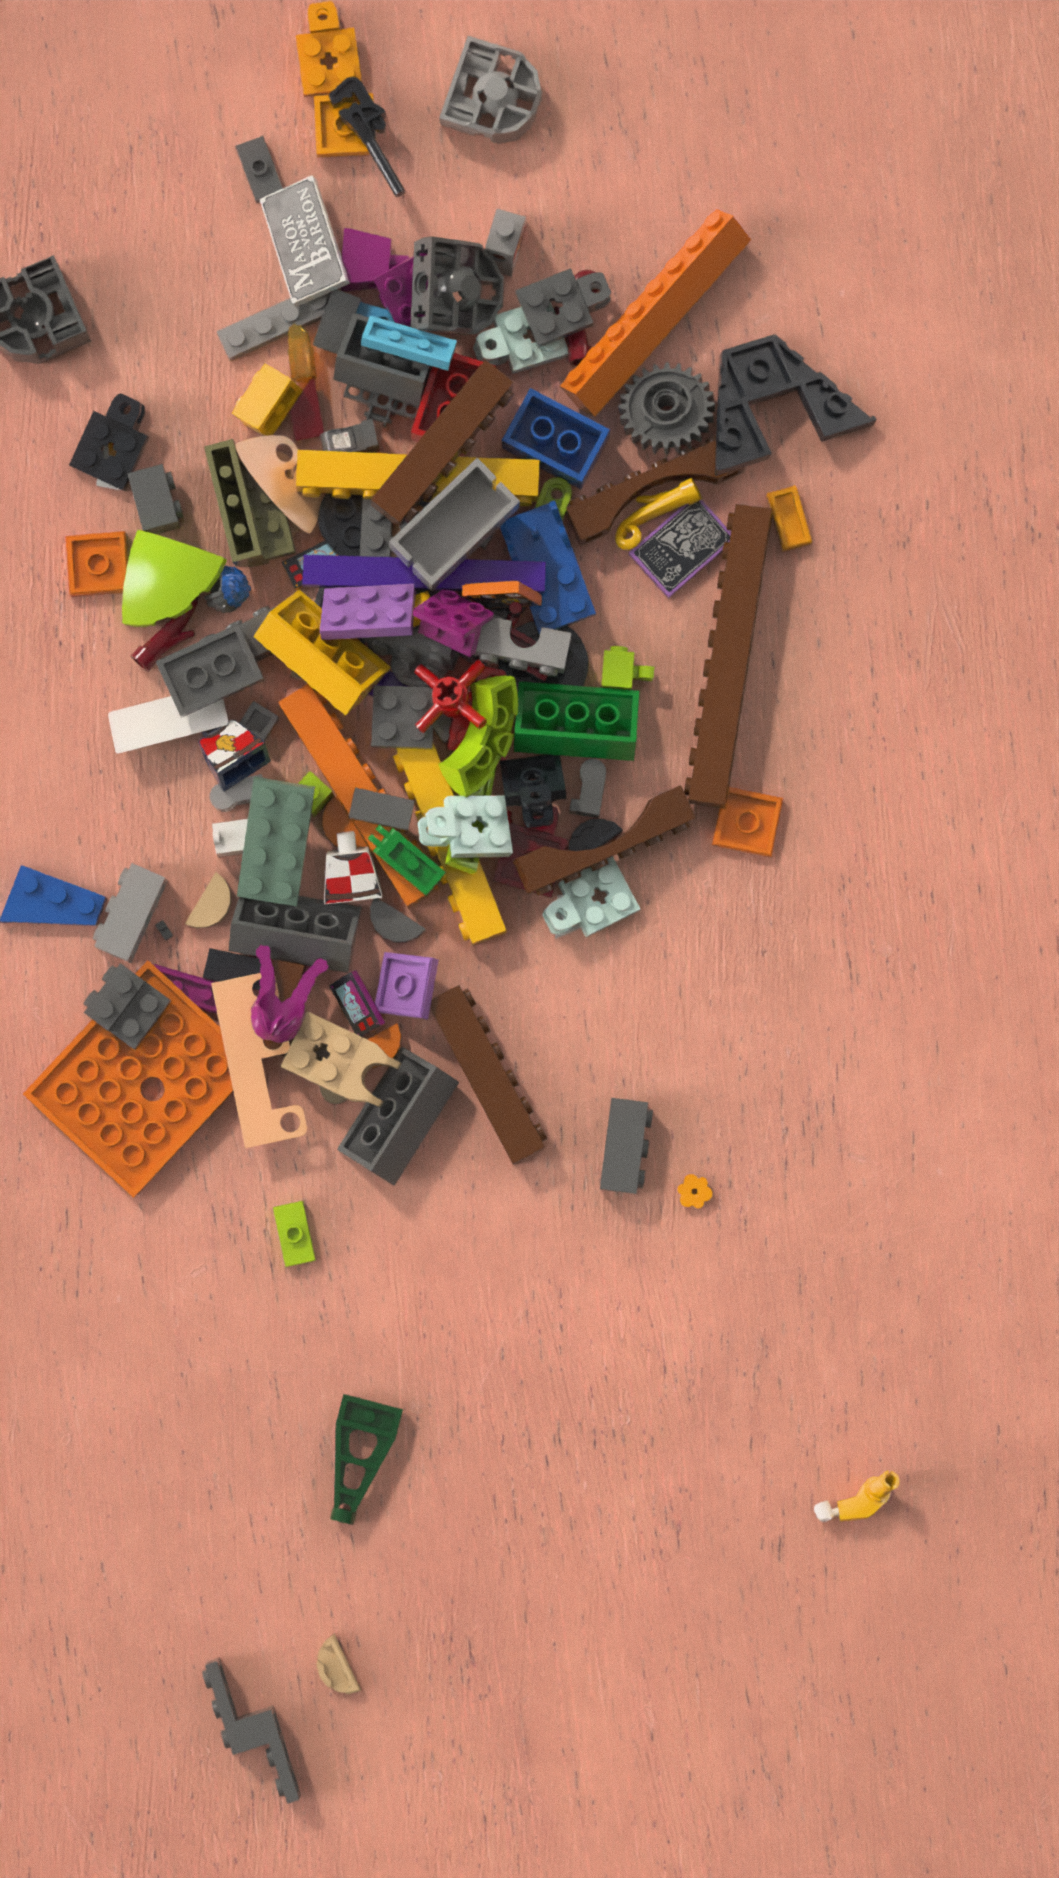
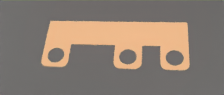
[211,973,307,1148]

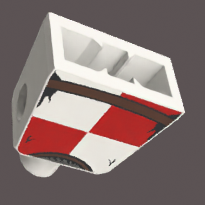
[324,831,382,904]

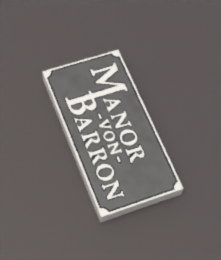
[260,175,350,307]

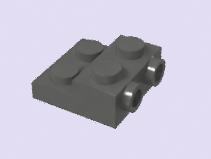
[83,963,172,1050]

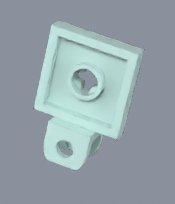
[473,302,568,374]
[418,796,513,858]
[542,856,640,937]

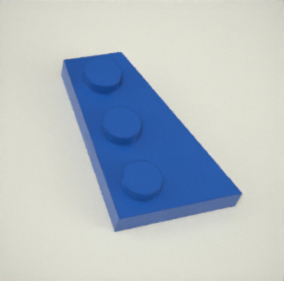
[0,865,107,926]

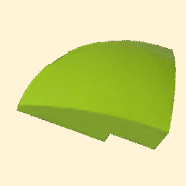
[122,529,227,627]

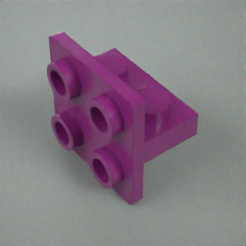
[373,253,428,327]
[412,589,494,657]

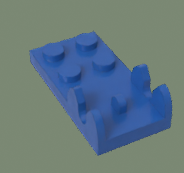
[500,500,597,635]

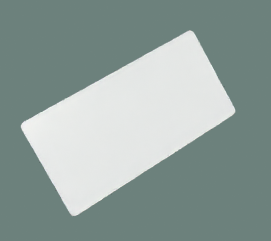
[108,696,229,754]

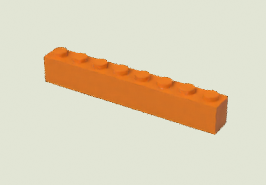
[560,209,751,417]
[278,684,439,909]

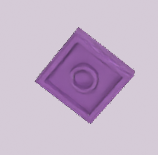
[375,952,439,1020]

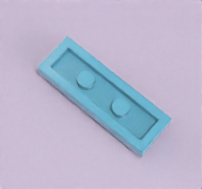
[361,316,457,371]

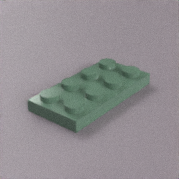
[237,777,315,907]

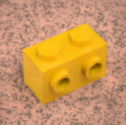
[232,363,303,436]

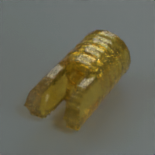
[287,324,317,383]

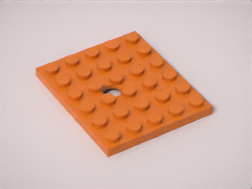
[23,960,234,1198]

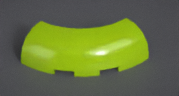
[438,676,518,797]

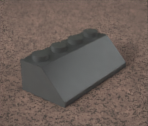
[228,896,362,973]
[337,1047,459,1186]

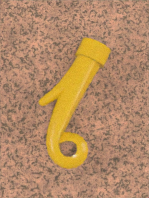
[615,478,702,550]

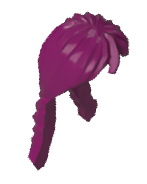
[251,945,329,1043]

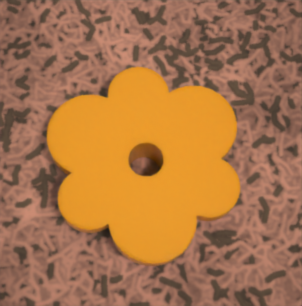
[677,1174,713,1209]

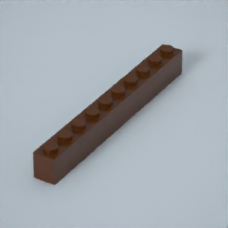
[684,504,772,809]

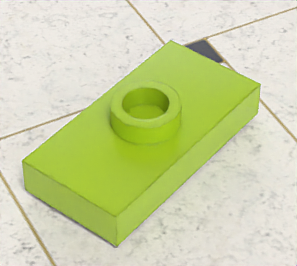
[273,1201,316,1267]

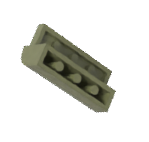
[204,439,296,567]

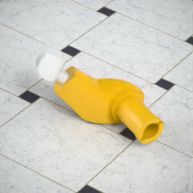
[814,1470,900,1522]

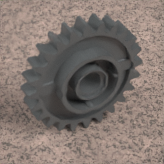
[618,362,715,455]

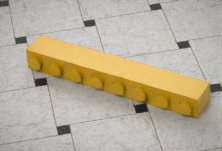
[296,450,539,506]
[393,744,507,946]

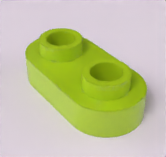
[534,477,572,521]

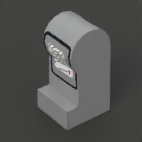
[210,774,263,812]

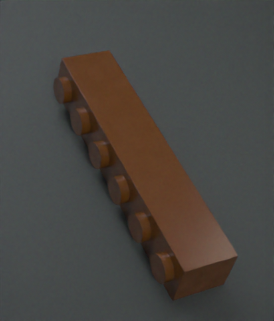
[371,360,514,528]
[430,985,547,1164]

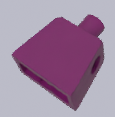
[341,228,409,292]

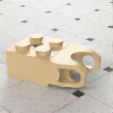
[281,1011,402,1108]

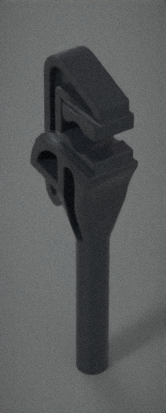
[328,77,406,197]

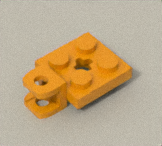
[296,1,362,97]

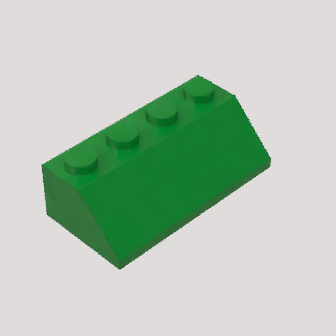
[513,681,639,761]

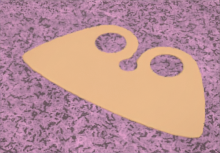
[235,435,324,533]

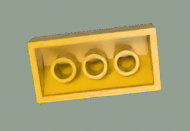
[253,589,391,715]

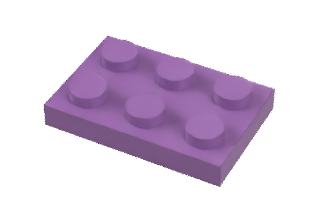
[320,584,416,640]

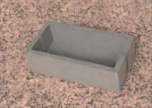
[389,458,520,591]

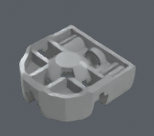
[439,36,542,144]

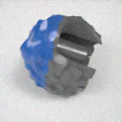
[204,565,251,613]

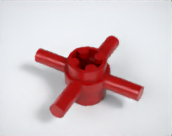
[414,659,487,733]

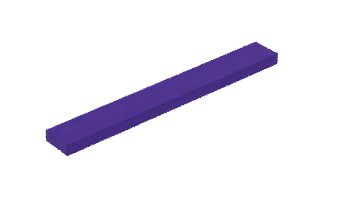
[302,555,546,594]

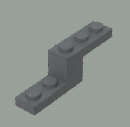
[202,1657,301,1804]

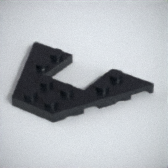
[714,334,877,476]

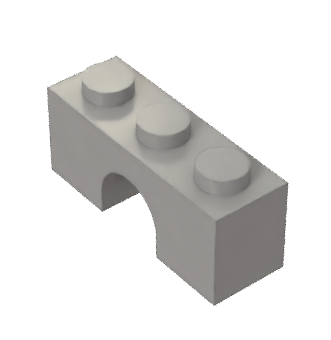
[475,617,571,676]

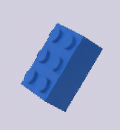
[502,388,610,490]

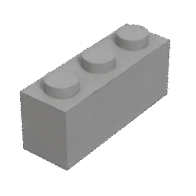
[93,863,168,963]

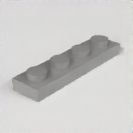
[217,292,330,361]

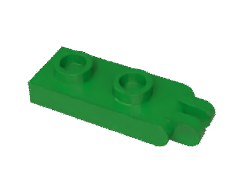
[367,825,446,897]

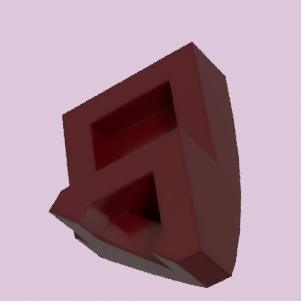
[290,378,324,441]

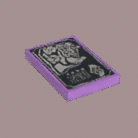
[629,500,731,599]

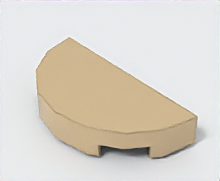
[185,872,231,928]
[316,1634,361,1694]

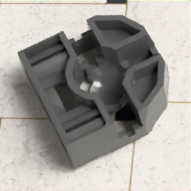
[411,236,504,335]
[0,255,91,364]

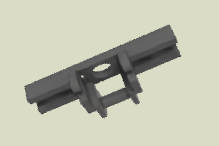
[343,384,419,428]

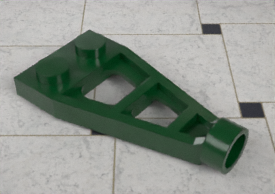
[330,1394,403,1525]

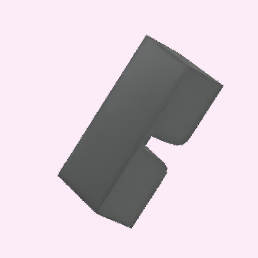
[155,920,174,941]

